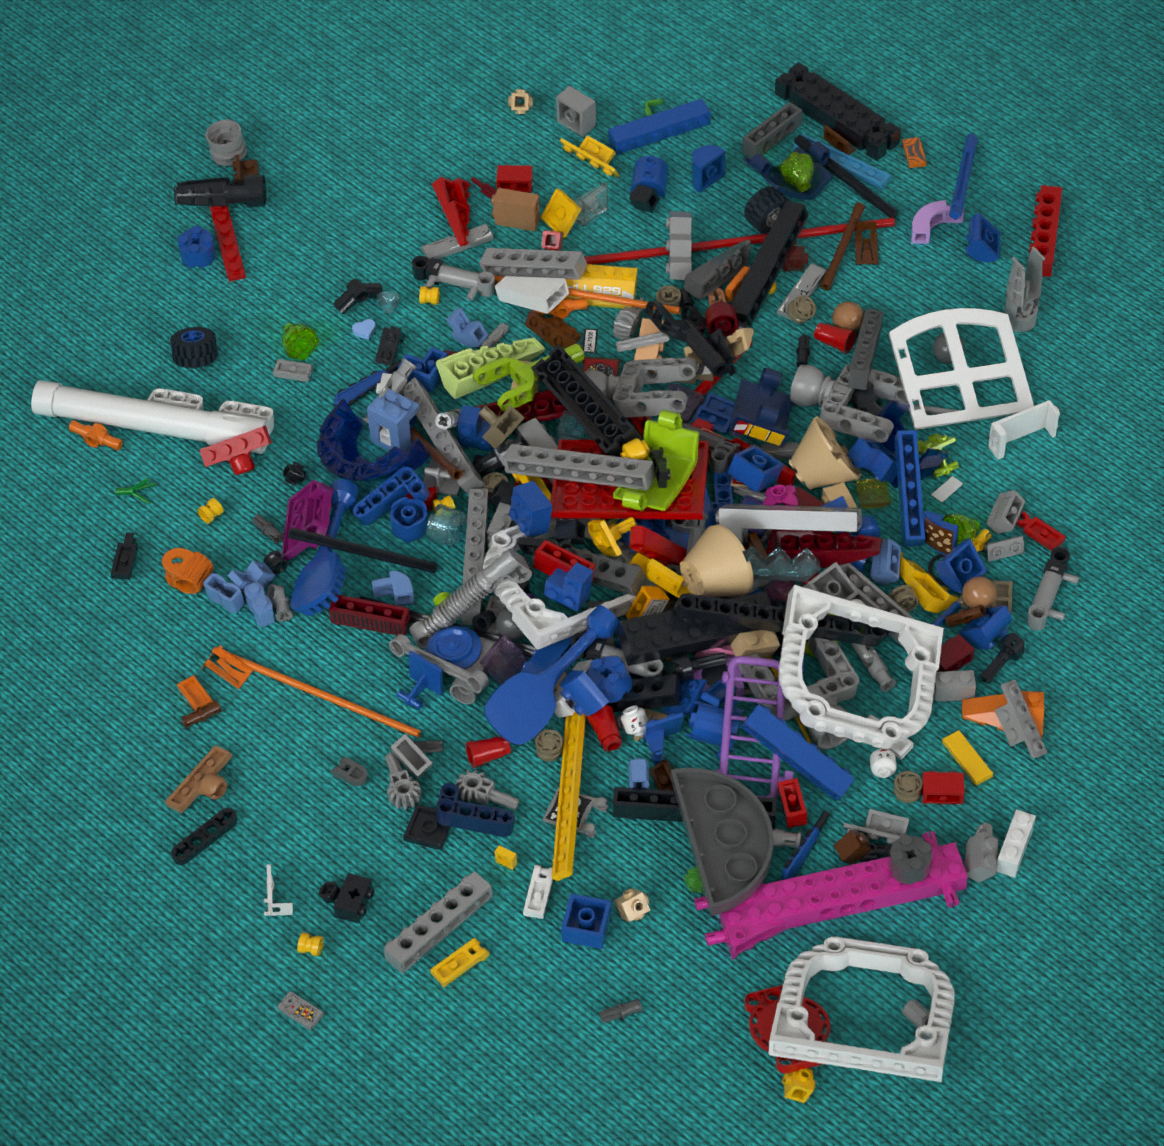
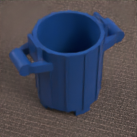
[686,700,744,760]

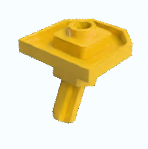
[588,517,637,556]

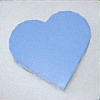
[352,319,376,340]

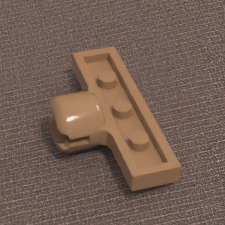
[165,745,232,813]

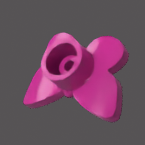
[763,485,799,506]

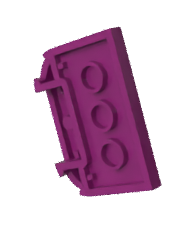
[281,480,334,562]

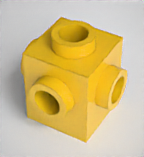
[782,1069,815,1103]

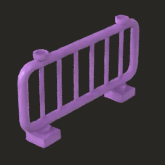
[715,656,793,798]

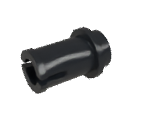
[680,287,694,310]

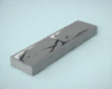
[422,224,494,261]
[777,263,827,320]

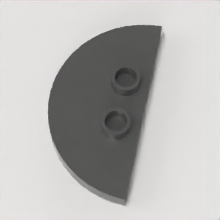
[671,768,773,916]

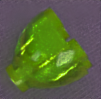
[778,152,814,191]
[282,323,319,360]
[943,513,980,546]

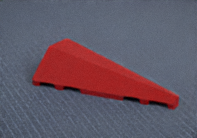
[432,177,470,246]

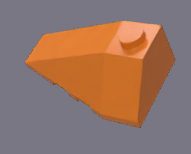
[962,691,1044,738]

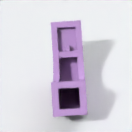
[911,200,964,244]

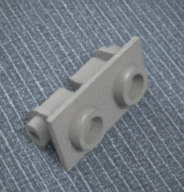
[983,536,1024,562]

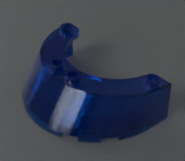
[317,399,430,482]

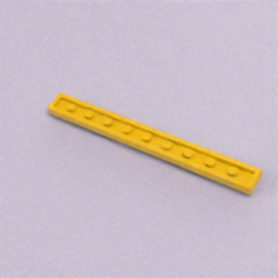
[552,712,586,881]

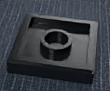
[403,804,451,851]

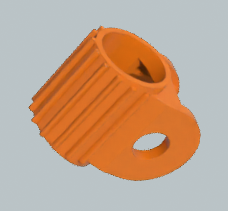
[162,548,214,594]

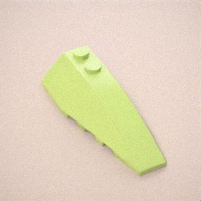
[436,338,545,399]

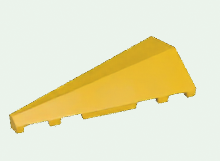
[883,540,959,614]

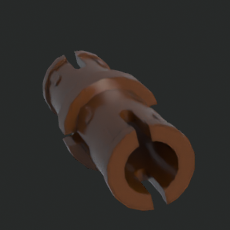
[946,605,986,628]
[181,700,222,729]

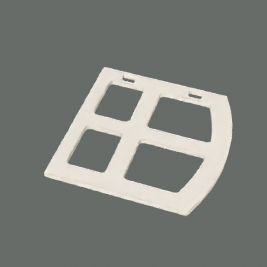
[889,308,1034,430]

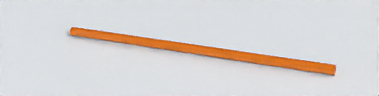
[479,272,681,314]
[212,646,421,738]

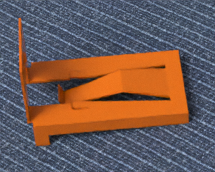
[201,645,253,689]

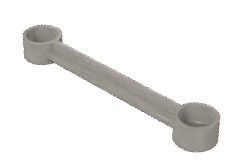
[389,634,489,693]

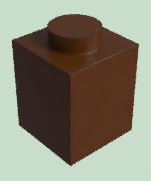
[834,830,871,864]

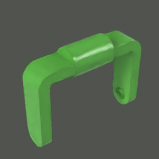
[644,99,663,117]

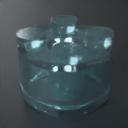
[426,504,467,547]

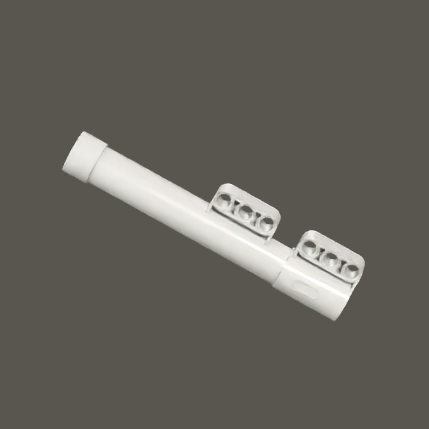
[31,380,274,454]

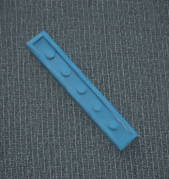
[794,134,891,190]

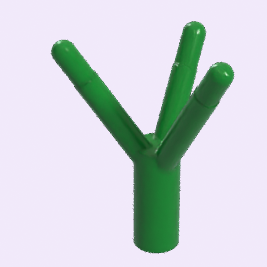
[116,478,155,504]

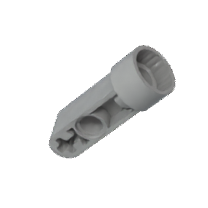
[450,637,499,704]

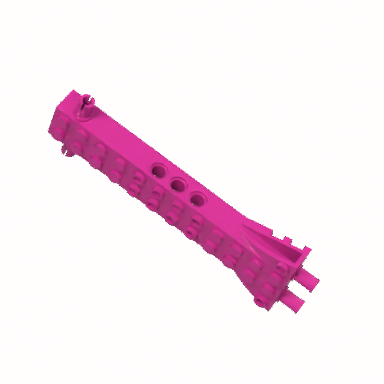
[694,831,968,960]

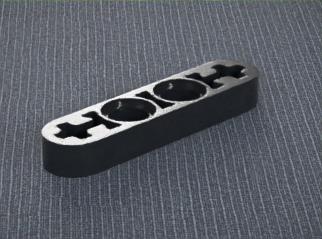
[171,808,237,865]

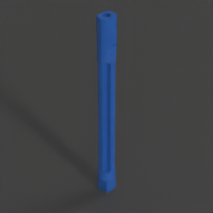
[949,133,978,221]

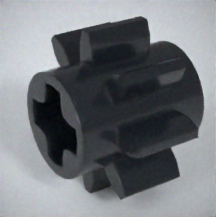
[283,461,306,486]

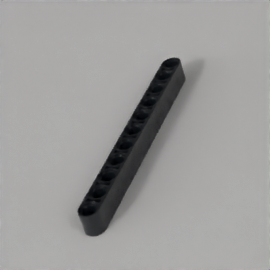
[674,593,887,646]

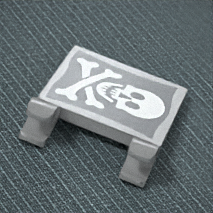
[543,788,608,838]

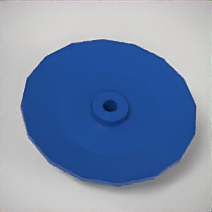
[426,626,482,669]

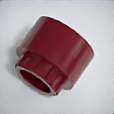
[705,302,738,337]

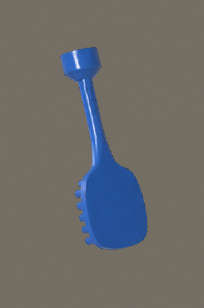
[291,479,359,616]
[484,605,620,745]

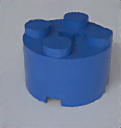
[178,226,215,268]
[390,497,429,543]
[588,656,633,703]

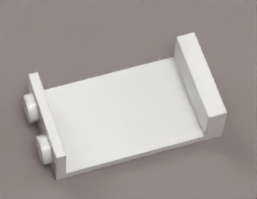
[988,400,1060,460]

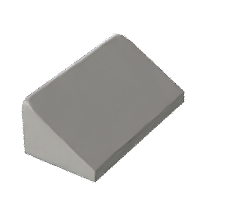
[760,442,799,460]

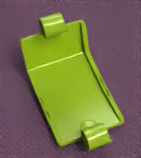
[613,409,699,511]

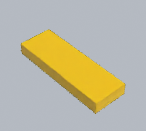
[942,730,993,786]

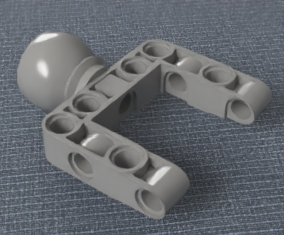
[585,357,698,418]
[790,364,907,443]
[738,637,859,749]

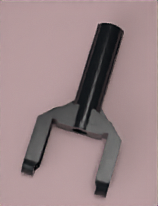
[645,301,728,377]

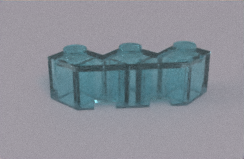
[743,546,821,581]

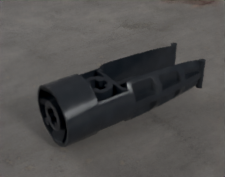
[174,175,266,207]

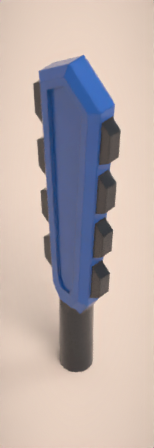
[334,360,402,407]
[782,811,830,880]

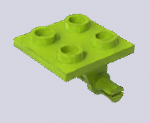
[918,433,959,478]

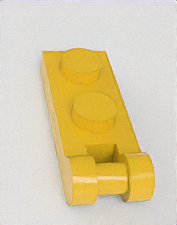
[430,938,489,987]

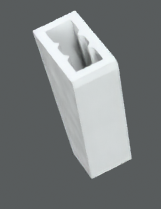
[495,276,570,314]

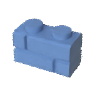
[870,539,901,586]

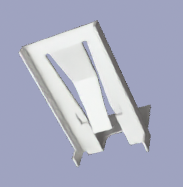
[264,864,293,916]

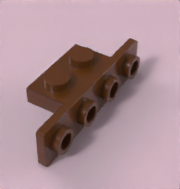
[525,310,583,349]

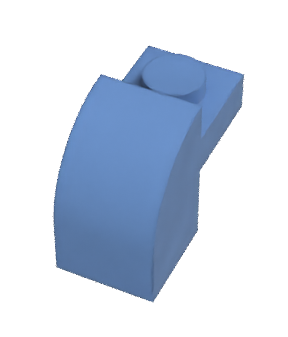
[446,308,488,347]
[228,561,275,594]
[372,571,415,606]

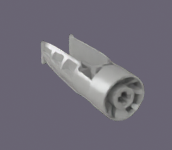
[1004,246,1045,332]

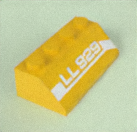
[566,264,638,309]

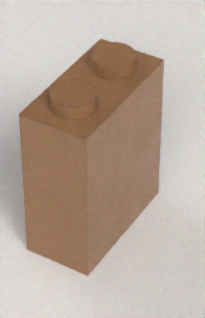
[491,188,540,231]

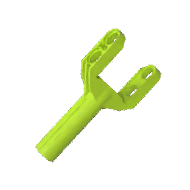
[473,344,584,411]

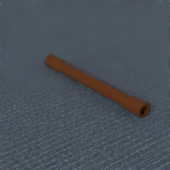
[820,202,865,290]
[410,428,463,480]

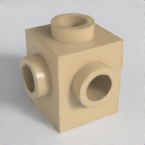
[508,90,533,114]
[614,889,650,922]

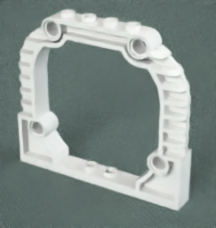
[483,518,667,650]
[778,585,944,749]
[769,937,955,1082]

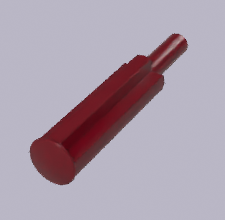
[471,177,497,199]

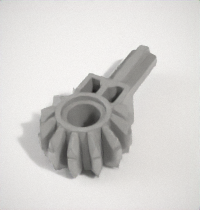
[613,298,644,340]
[385,752,422,811]
[456,769,519,810]

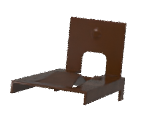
[855,222,878,266]

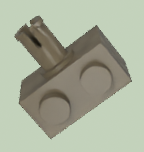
[478,405,524,449]

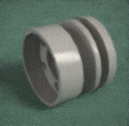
[206,120,247,166]

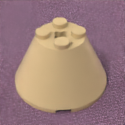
[788,416,861,490]
[680,524,753,597]

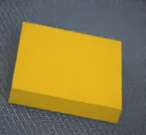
[540,189,582,238]

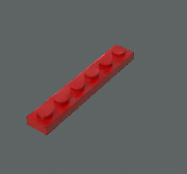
[209,206,246,282]

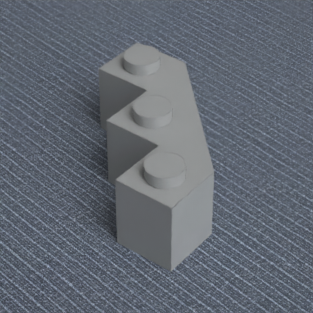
[666,212,692,280]

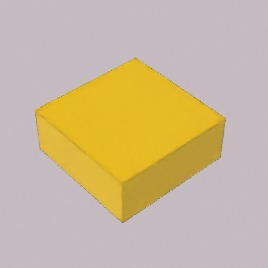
[495,845,517,870]

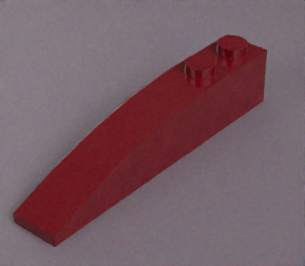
[475,390,571,423]
[766,529,882,570]

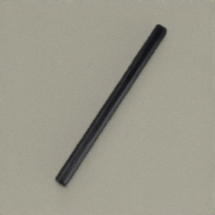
[794,135,898,219]
[288,528,438,573]

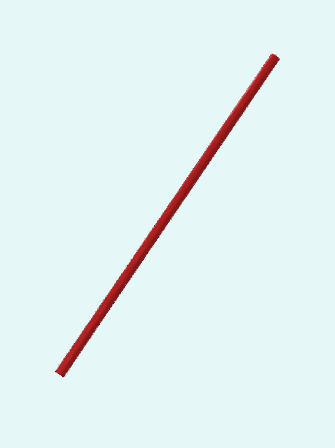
[584,217,895,265]

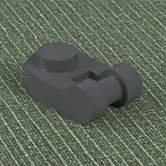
[331,757,368,786]

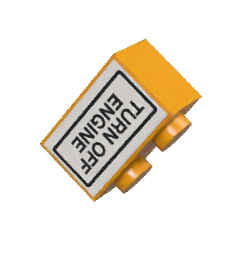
[626,586,669,619]

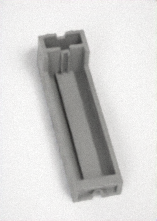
[716,504,862,544]

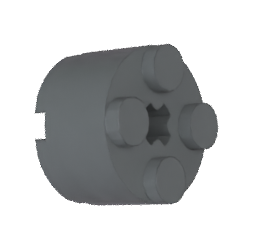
[889,834,932,885]

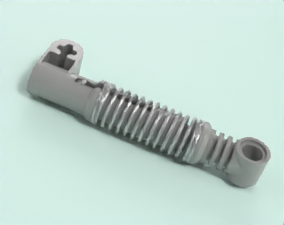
[410,549,532,648]

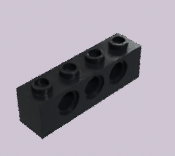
[605,674,682,712]

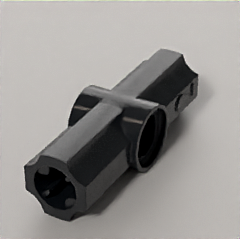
[475,437,529,477]

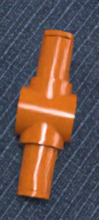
[534,297,588,319]
[69,420,123,451]

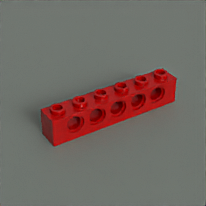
[1028,185,1062,277]

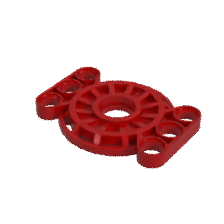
[744,985,830,1074]

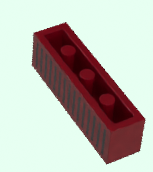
[329,594,411,636]

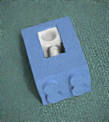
[367,389,420,457]

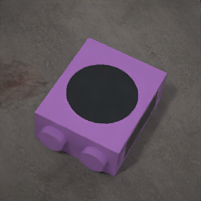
[691,656,744,703]

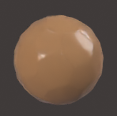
[832,301,864,331]
[962,576,997,610]

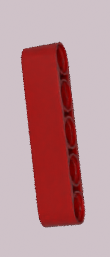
[629,526,687,567]

